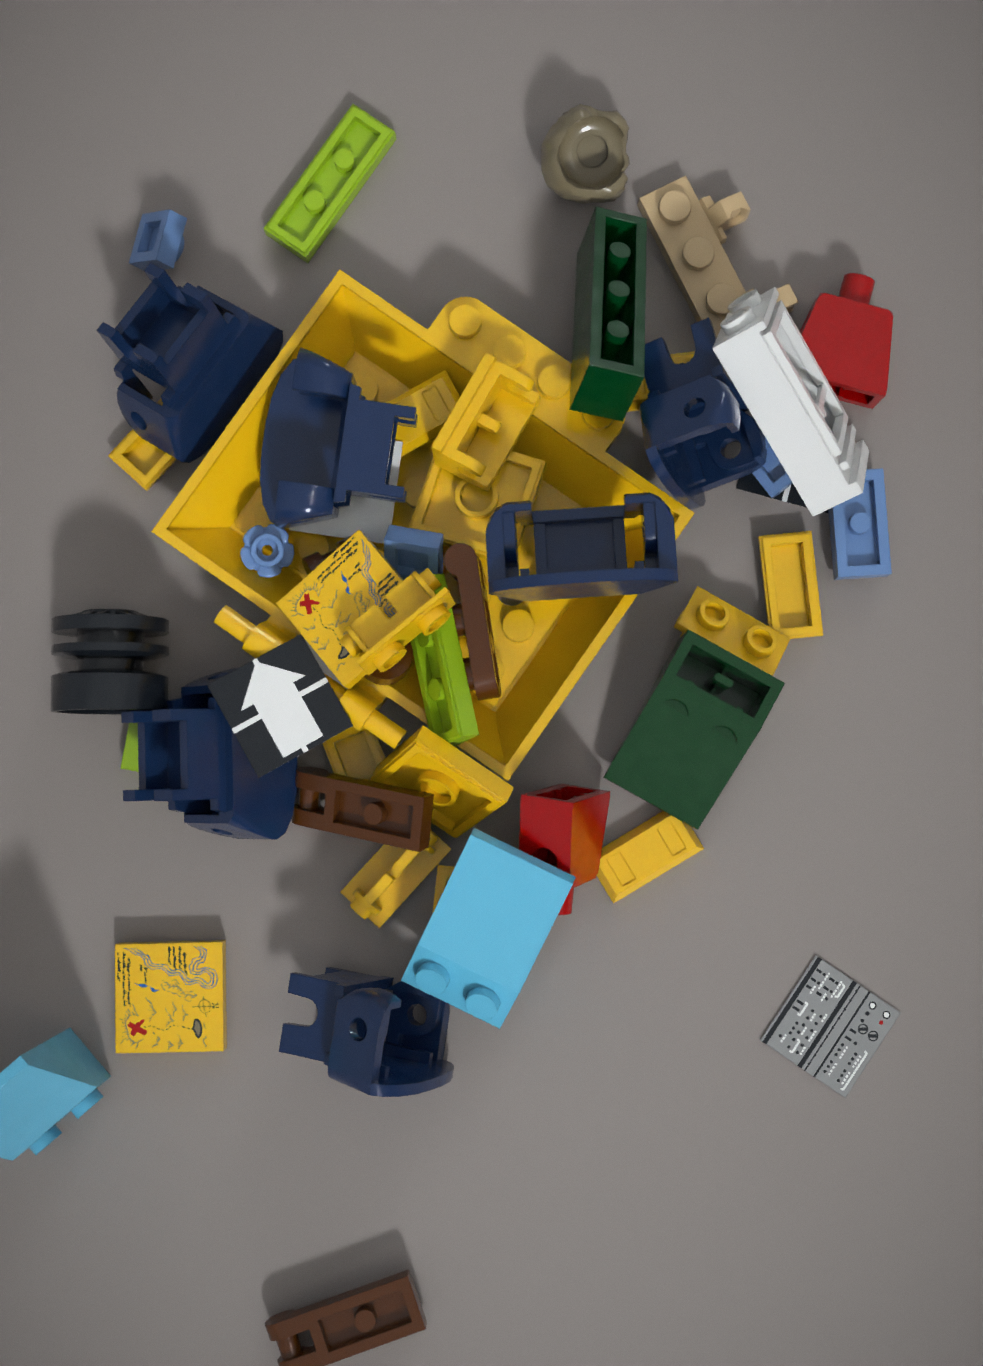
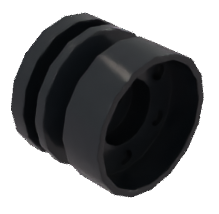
[51,609,169,715]

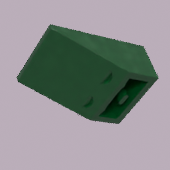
[603,630,785,830]

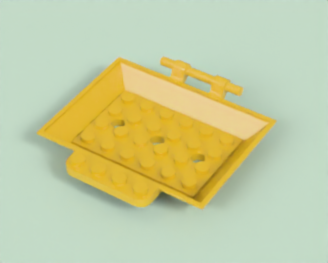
[151,269,695,781]

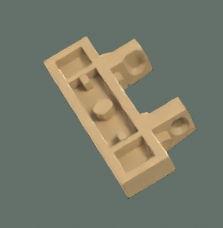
[637,176,798,337]

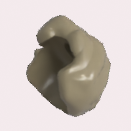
[541,104,630,204]

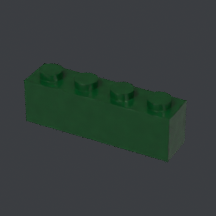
[569,206,647,422]

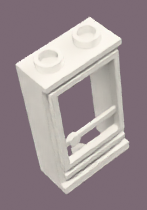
[712,287,869,516]

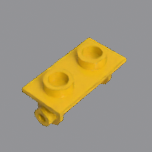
[339,568,456,676]
[673,586,790,676]
[340,830,451,928]

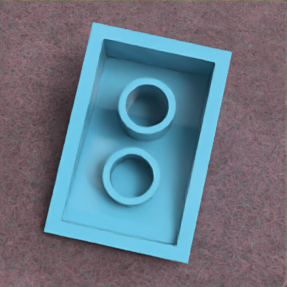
[401,828,576,1029]
[0,1028,111,1161]

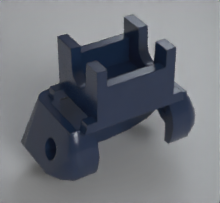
[96,262,283,463]
[639,317,767,509]
[260,348,418,529]
[485,493,678,601]
[121,668,297,840]
[279,967,454,1097]

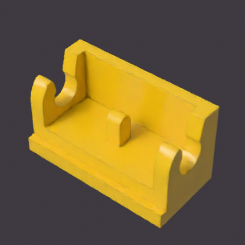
[431,353,540,492]

